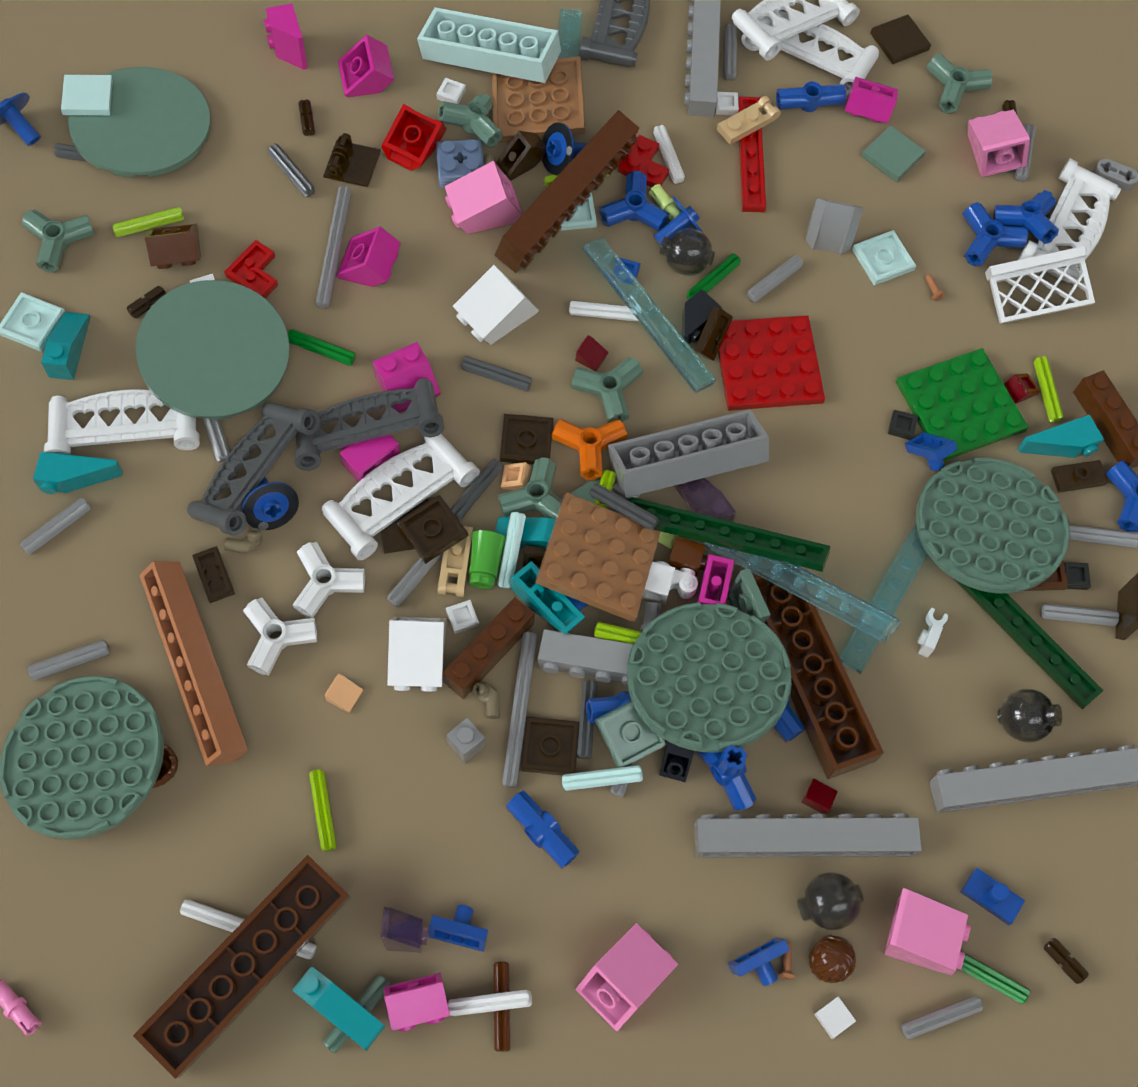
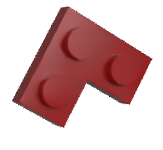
[618,134,670,188]
[224,240,278,299]

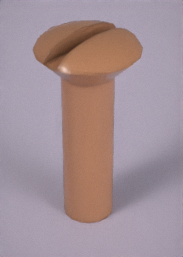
[925,274,945,301]
[779,943,796,979]

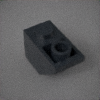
[682,289,722,347]
[659,742,695,783]

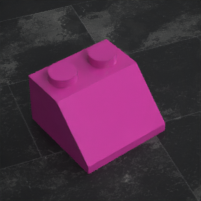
[263,3,308,70]
[338,34,394,97]
[336,226,401,287]
[373,342,441,413]

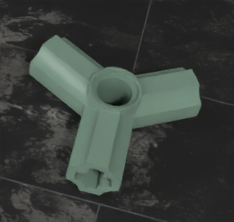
[926,53,992,114]
[438,93,503,148]
[21,209,95,273]
[571,357,643,423]
[498,457,562,519]

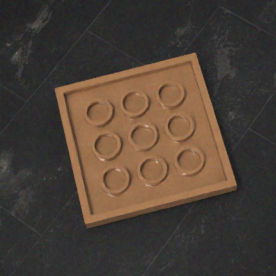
[492,56,585,143]
[535,492,661,622]

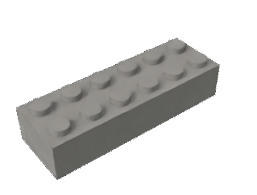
[608,409,769,498]

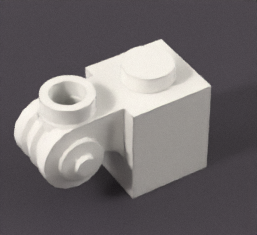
[642,561,698,605]

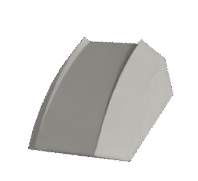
[805,198,864,255]

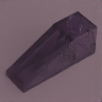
[674,478,736,522]
[381,907,429,953]

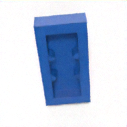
[905,432,958,471]
[960,868,1025,925]
[428,905,488,952]
[728,937,790,986]

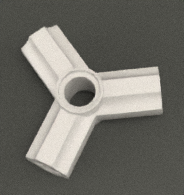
[293,542,365,618]
[243,597,317,676]

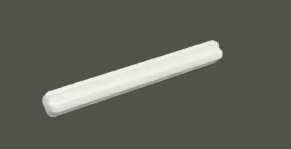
[180,900,317,960]

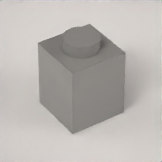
[446,718,485,764]

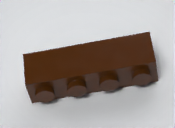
[1073,370,1138,469]
[443,597,535,700]

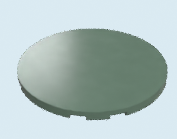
[68,67,211,178]
[136,280,289,420]
[915,457,1070,593]
[627,602,792,753]
[0,676,164,840]

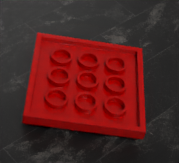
[718,315,825,411]

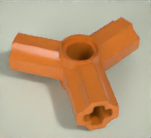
[552,419,628,481]

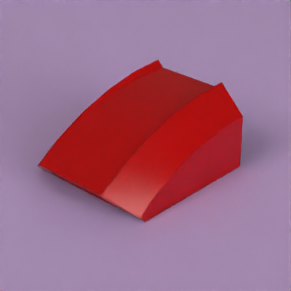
[381,104,447,171]

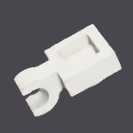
[917,608,948,658]

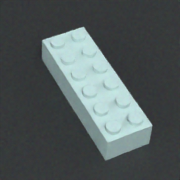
[417,7,561,83]

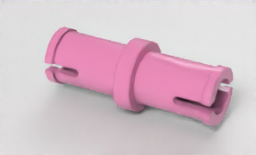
[0,980,42,1036]

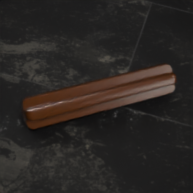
[494,961,510,1052]

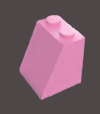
[968,109,1030,177]
[445,161,523,234]
[884,888,971,976]
[575,923,678,1032]

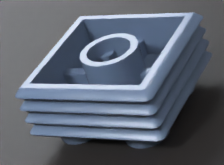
[436,139,484,188]

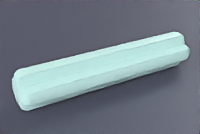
[497,512,526,589]
[562,765,643,791]

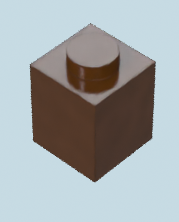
[668,537,708,577]

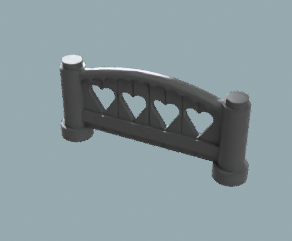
[579,0,650,67]
[294,378,444,471]
[187,402,320,536]

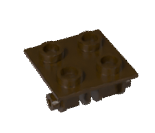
[323,133,381,187]

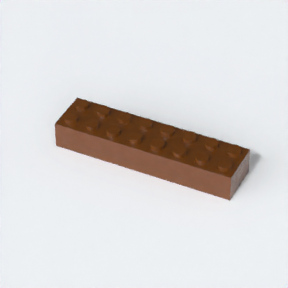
[495,110,640,273]
[753,564,884,779]
[133,855,351,1079]

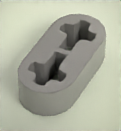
[1093,159,1138,191]

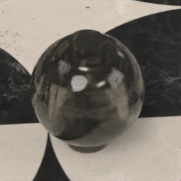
[660,228,715,276]
[997,689,1062,743]
[797,872,864,930]

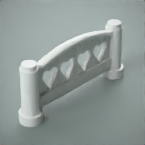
[732,0,860,61]
[741,10,879,95]
[1018,158,1121,284]
[44,389,200,455]
[322,434,480,560]

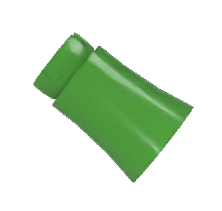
[469,530,506,590]

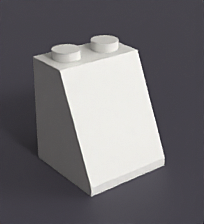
[453,265,539,345]
[387,617,447,691]

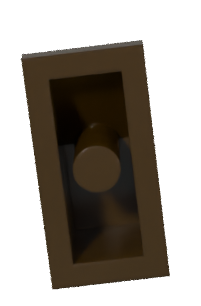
[496,131,546,181]

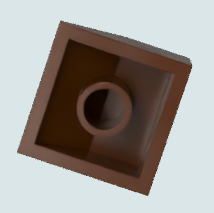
[145,223,201,269]

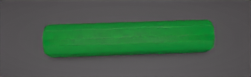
[686,253,741,300]
[288,329,356,366]
[961,951,1030,1004]

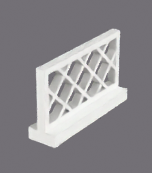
[985,246,1095,324]

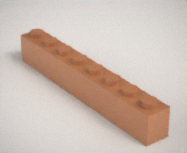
[139,561,248,766]

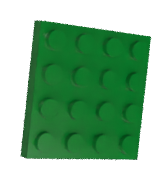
[896,348,1029,461]

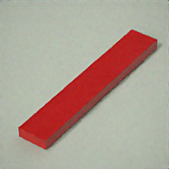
[738,96,766,213]

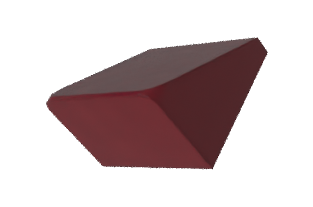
[575,335,608,372]
[1004,373,1040,404]
[801,778,838,815]

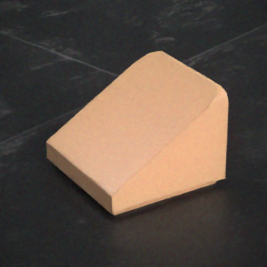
[501,462,533,490]
[325,673,363,713]

